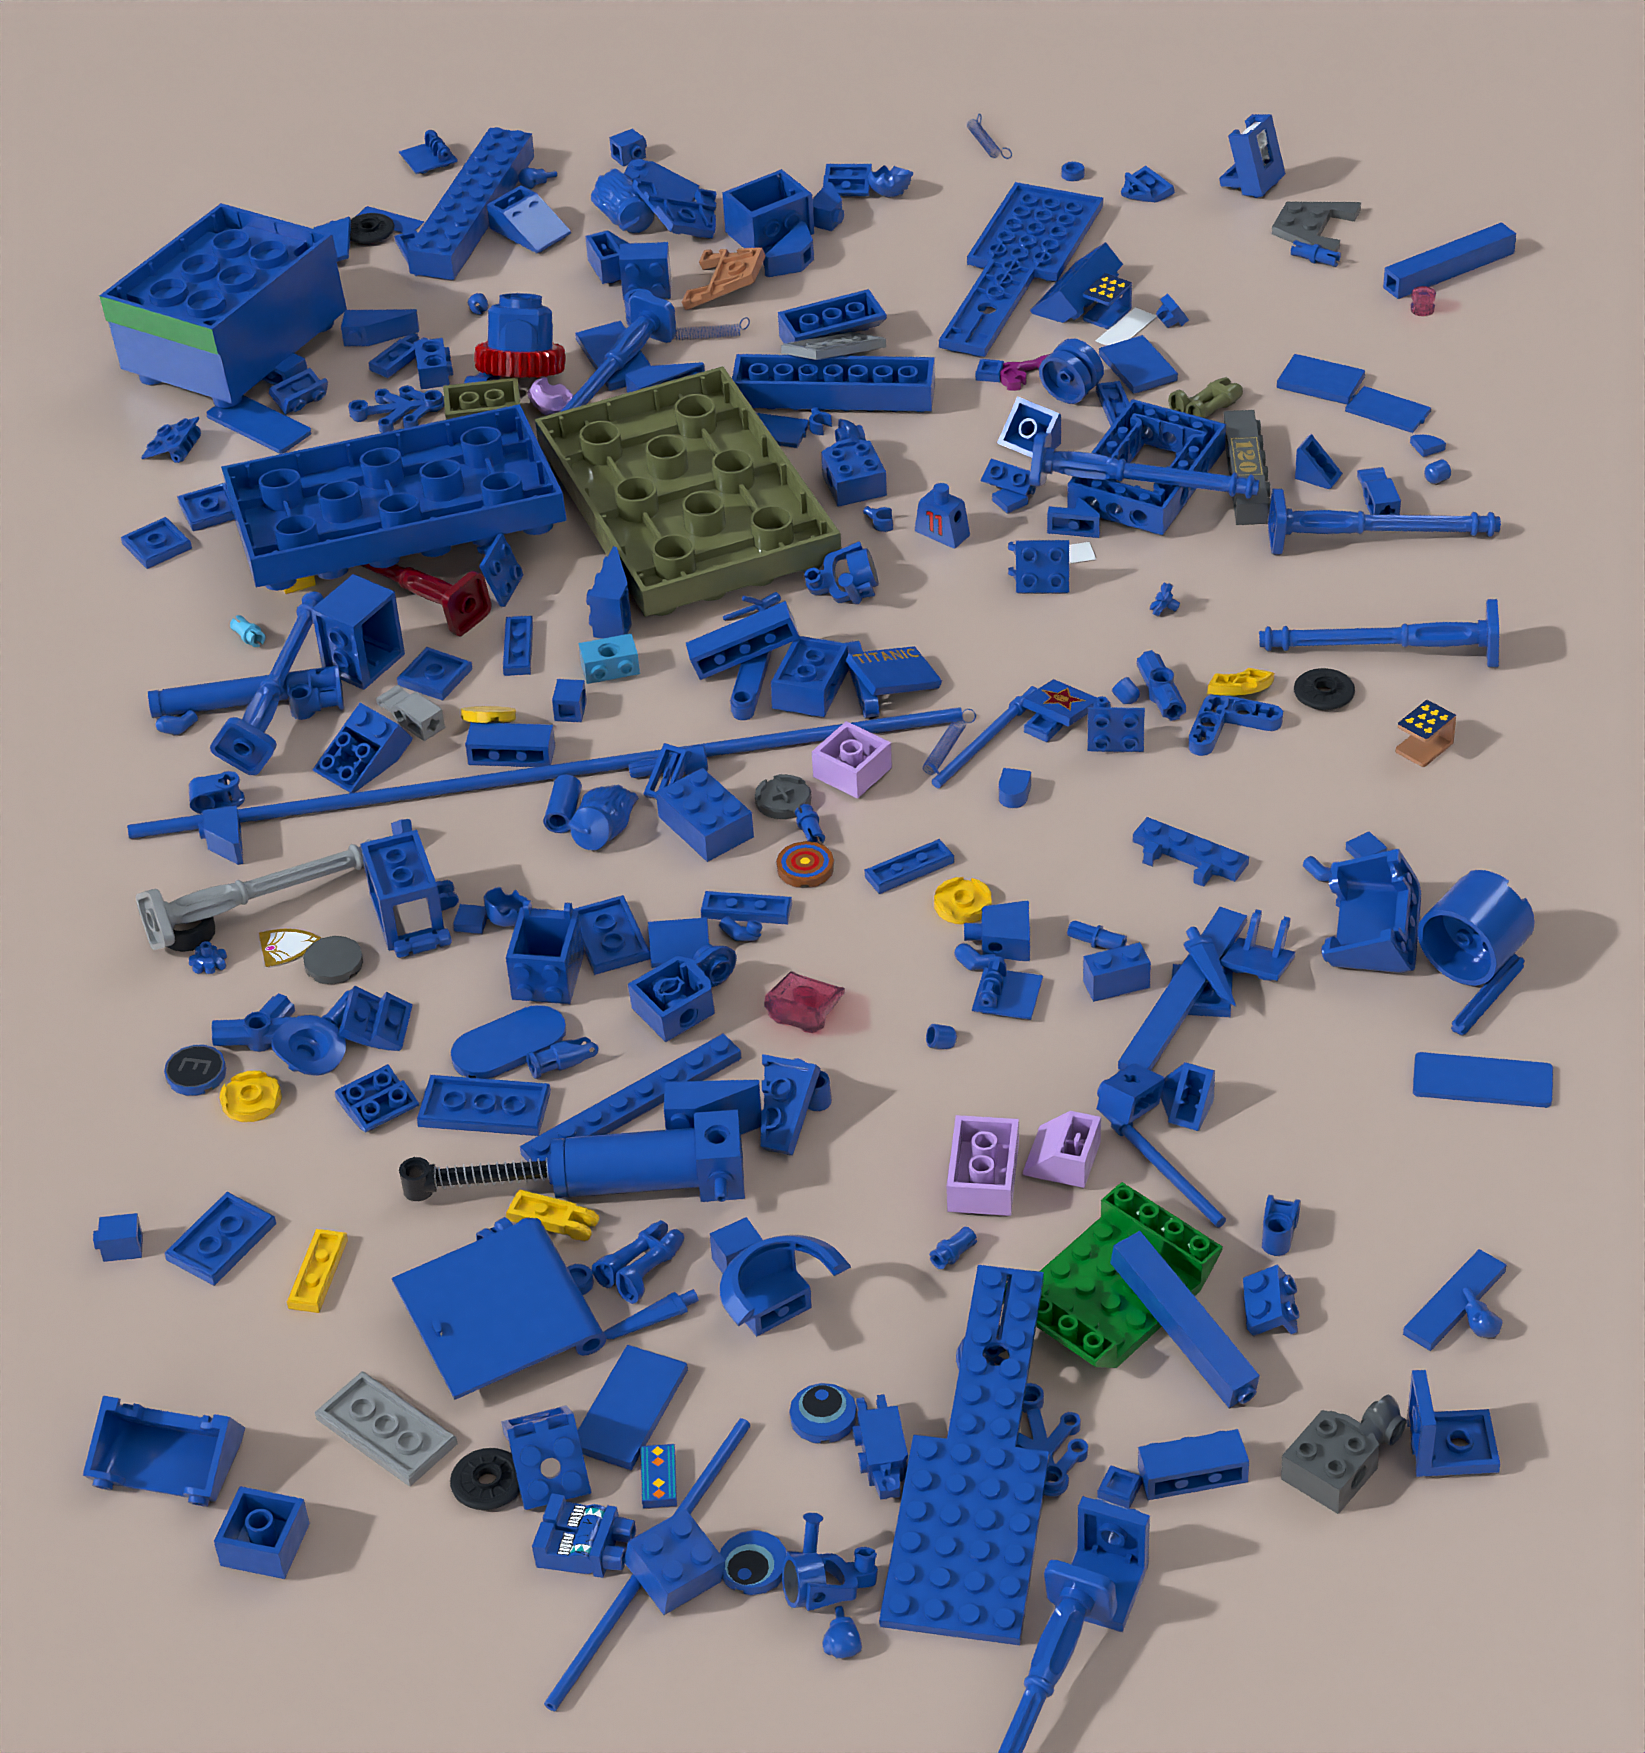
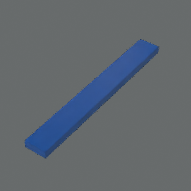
[1118,907,1247,1071]

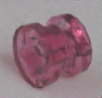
[1410,286,1436,316]

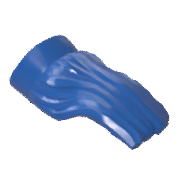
[591,168,654,233]
[568,785,639,850]

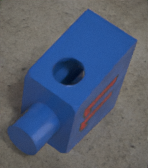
[915,483,970,549]

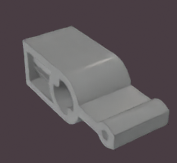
[376,685,445,741]

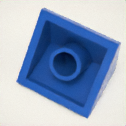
[997,396,1061,458]
[648,917,709,968]

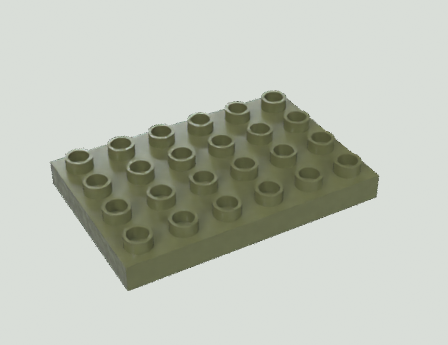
[535,366,841,617]

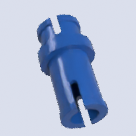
[795,804,825,844]
[929,1226,977,1269]

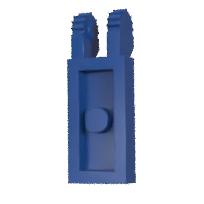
[368,333,429,378]

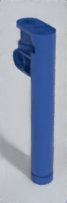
[148,665,344,720]

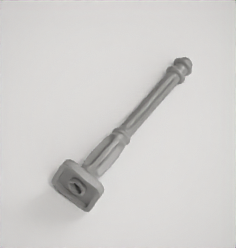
[136,839,373,950]

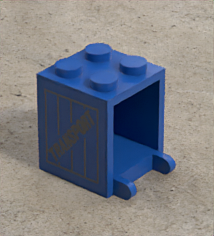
[506,900,584,1004]

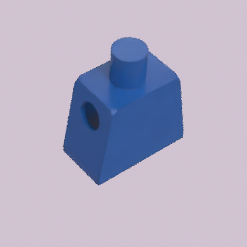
[964,901,1030,961]

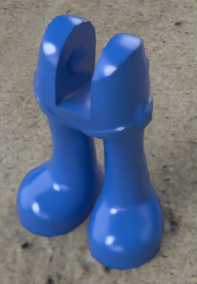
[592,1220,684,1304]

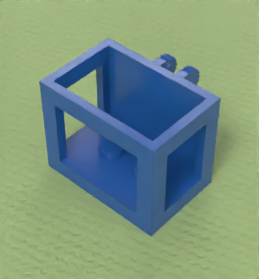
[360,830,459,951]

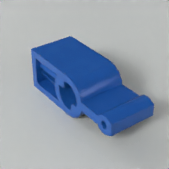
[1357,467,1401,515]

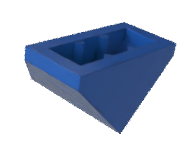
[1295,434,1343,489]
[1161,1062,1215,1131]

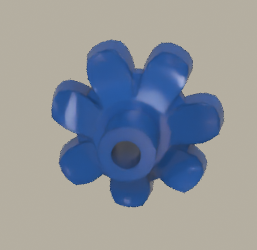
[1150,582,1180,616]
[189,941,227,974]

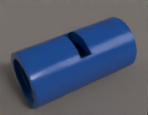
[543,774,582,833]

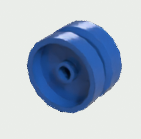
[1039,338,1104,404]

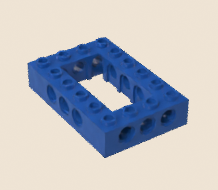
[1067,399,1226,535]

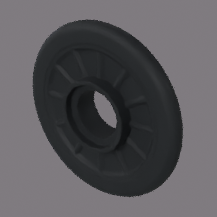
[350,213,394,244]
[1294,668,1355,710]
[450,1448,520,1510]

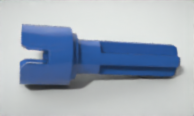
[629,744,708,778]

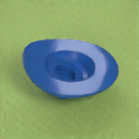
[271,1015,346,1076]

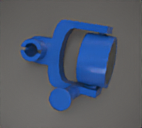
[804,541,879,604]
[782,1513,878,1611]

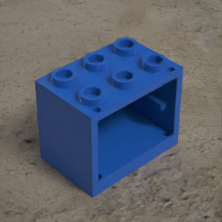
[722,169,814,254]
[311,574,405,690]

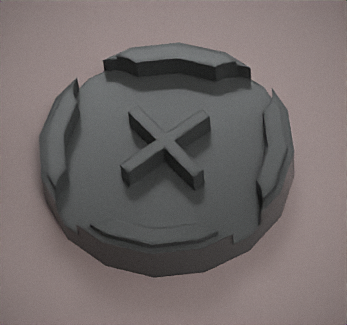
[755,774,812,819]
[303,936,363,984]

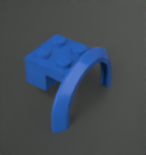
[720,1235,851,1337]

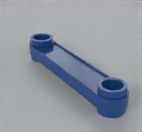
[730,650,772,721]

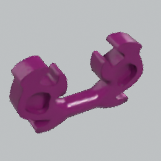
[1000,354,1049,391]

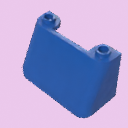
[1321,849,1421,973]
[83,1396,245,1507]

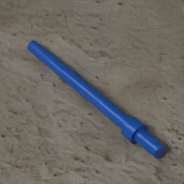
[932,686,1037,788]
[1098,1110,1226,1228]

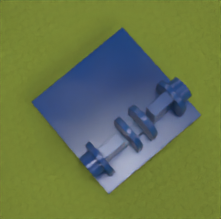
[399,130,458,174]
[141,417,201,463]
[1087,696,1145,752]
[972,956,1043,1020]

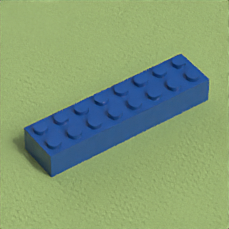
[732,354,935,412]

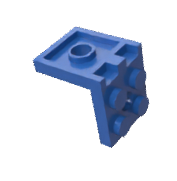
[1406,1370,1500,1477]
[501,1405,592,1510]
[1055,1496,1150,1632]

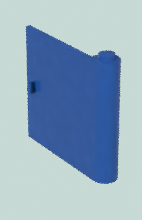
[392,1217,607,1400]

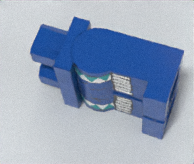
[532,1493,636,1578]

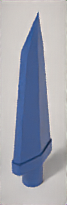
[1183,927,1236,1006]
[604,1289,699,1339]

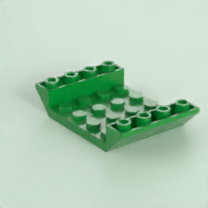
[1003,1182,1223,1368]

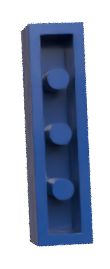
[686,601,800,680]

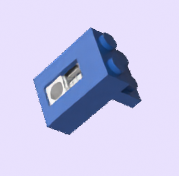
[1219,114,1286,198]

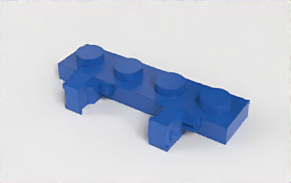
[1133,817,1249,887]

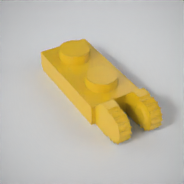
[506,1190,600,1241]

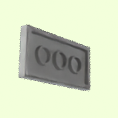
[781,332,886,360]
[315,1371,458,1486]

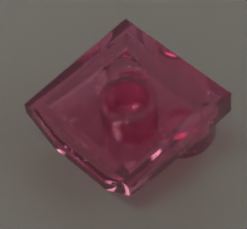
[764,971,845,1033]

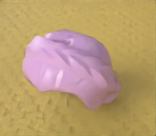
[527,377,573,416]

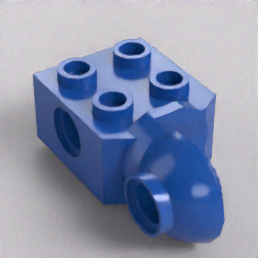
[821,419,887,507]
[628,944,737,1042]

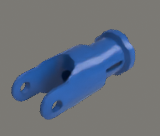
[526,1037,599,1079]

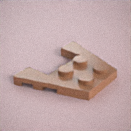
[682,248,766,310]

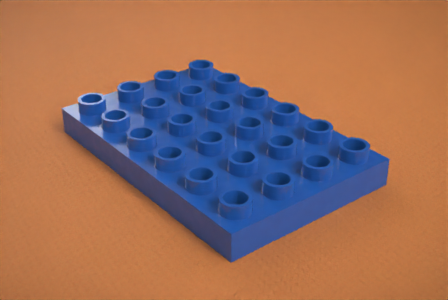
[221,404,567,591]

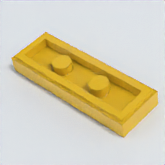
[287,1229,348,1313]

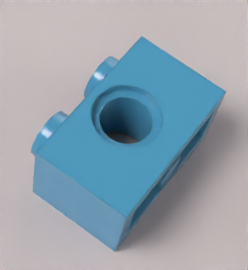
[578,633,640,684]

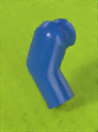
[156,710,198,735]
[1303,856,1337,882]
[719,916,763,941]
[954,943,995,970]

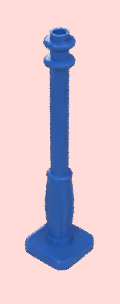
[560,291,676,412]

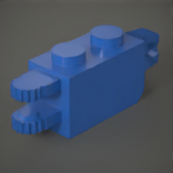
[852,1394,908,1500]

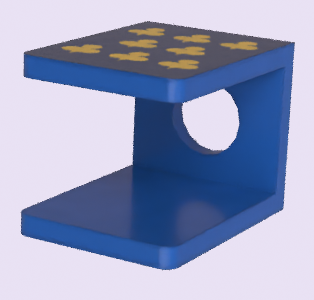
[1083,273,1132,329]

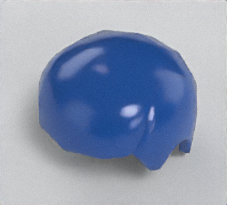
[483,887,528,927]

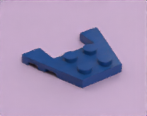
[632,178,717,239]

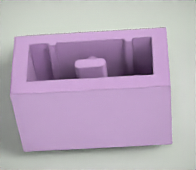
[1023,1111,1101,1188]

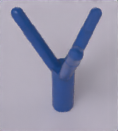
[723,592,781,621]

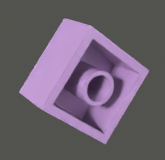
[812,721,892,799]

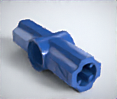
[1137,650,1186,721]

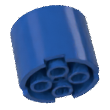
[1418,870,1535,986]

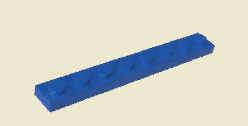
[520,1033,742,1162]

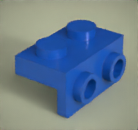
[269,368,328,415]
[1243,1264,1300,1336]

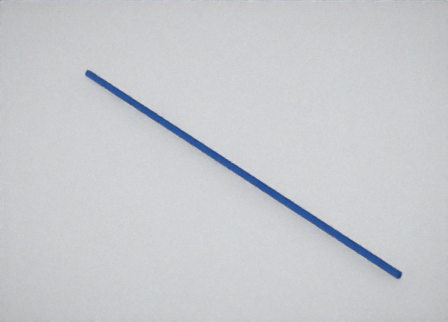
[127,707,963,839]

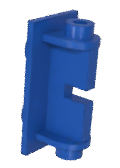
[980,458,1036,496]

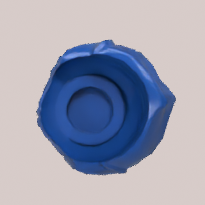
[867,165,913,197]

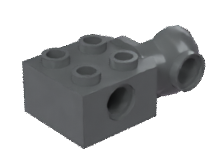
[1281,1394,1407,1514]

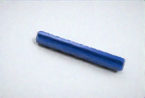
[1451,954,1525,1035]

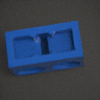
[414,338,453,390]

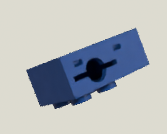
[771,636,849,717]

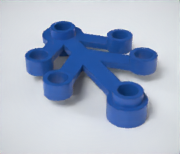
[348,385,445,433]
[1017,1383,1088,1496]

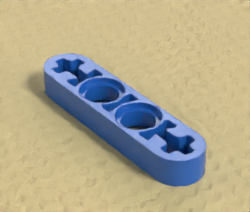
[845,641,879,719]

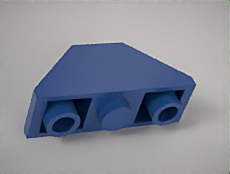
[763,221,814,277]

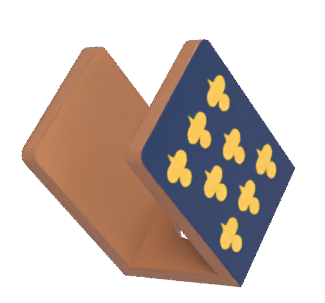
[1395,700,1457,767]

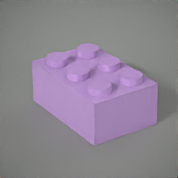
[947,1115,1019,1216]

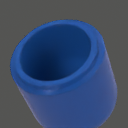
[1424,459,1451,484]
[1112,677,1140,704]
[926,1024,957,1049]

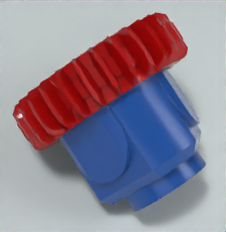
[474,293,566,378]

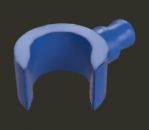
[809,407,832,435]
[863,506,893,532]

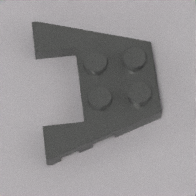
[1272,201,1361,252]

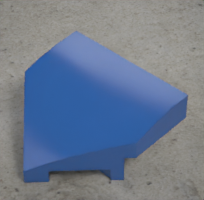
[1121,166,1175,203]

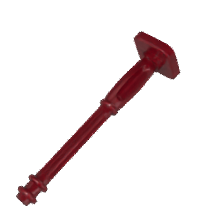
[360,564,492,637]

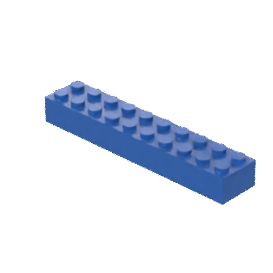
[407,127,534,280]

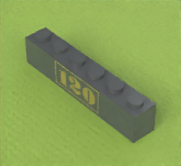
[1223,410,1271,525]

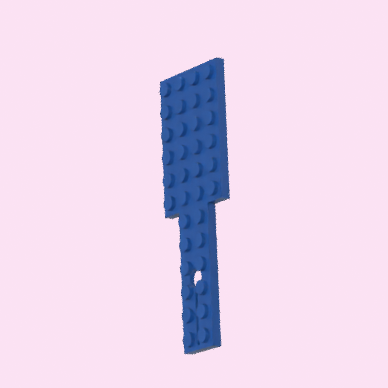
[939,182,1103,357]
[879,1265,1049,1645]

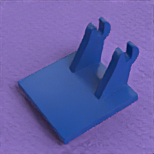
[477,533,524,607]
[1008,540,1069,593]
[1220,909,1296,981]

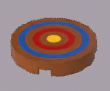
[776,841,834,888]

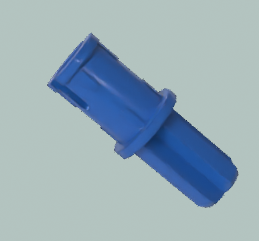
[1067,921,1127,950]

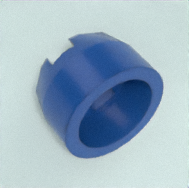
[468,293,488,315]

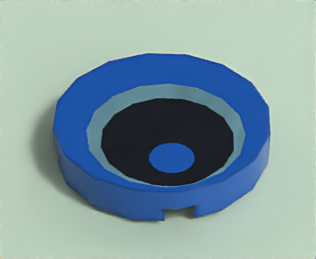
[789,1383,857,1443]
[720,1530,787,1595]

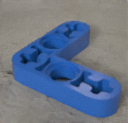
[1189,694,1283,756]

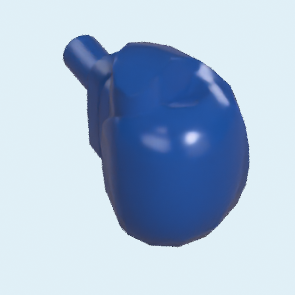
[518,167,557,189]
[1463,1287,1503,1338]
[822,1606,862,1659]

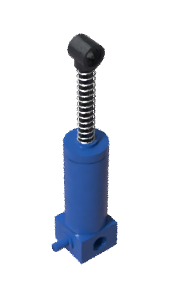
[399,1109,745,1202]

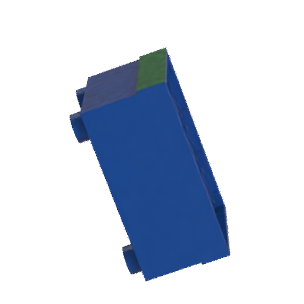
[99,203,347,408]

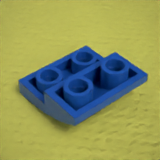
[335,1064,419,1133]

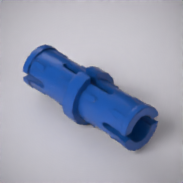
[1290,240,1341,267]

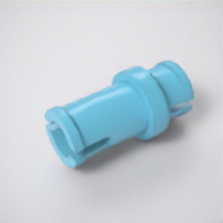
[230,615,266,647]

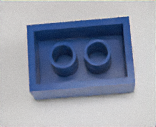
[656,768,754,862]

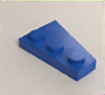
[761,1054,821,1156]

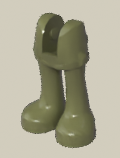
[1168,377,1243,418]

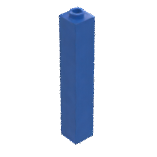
[1383,222,1516,299]
[1110,1231,1260,1408]

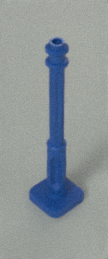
[1029,432,1260,499]
[1268,488,1501,555]
[210,591,324,775]
[1259,599,1499,667]
[998,1560,1117,1753]

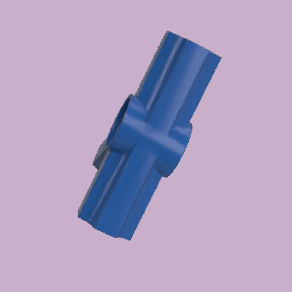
[212,993,295,1052]

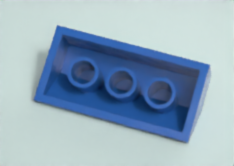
[1030,242,1123,323]
[778,289,887,343]

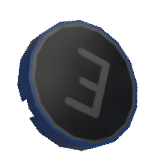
[164,1045,227,1096]

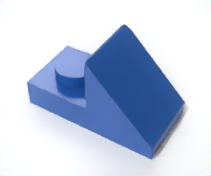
[1047,497,1100,538]

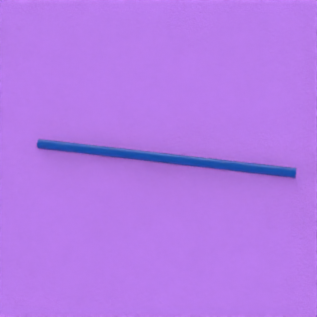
[544,1418,751,1711]

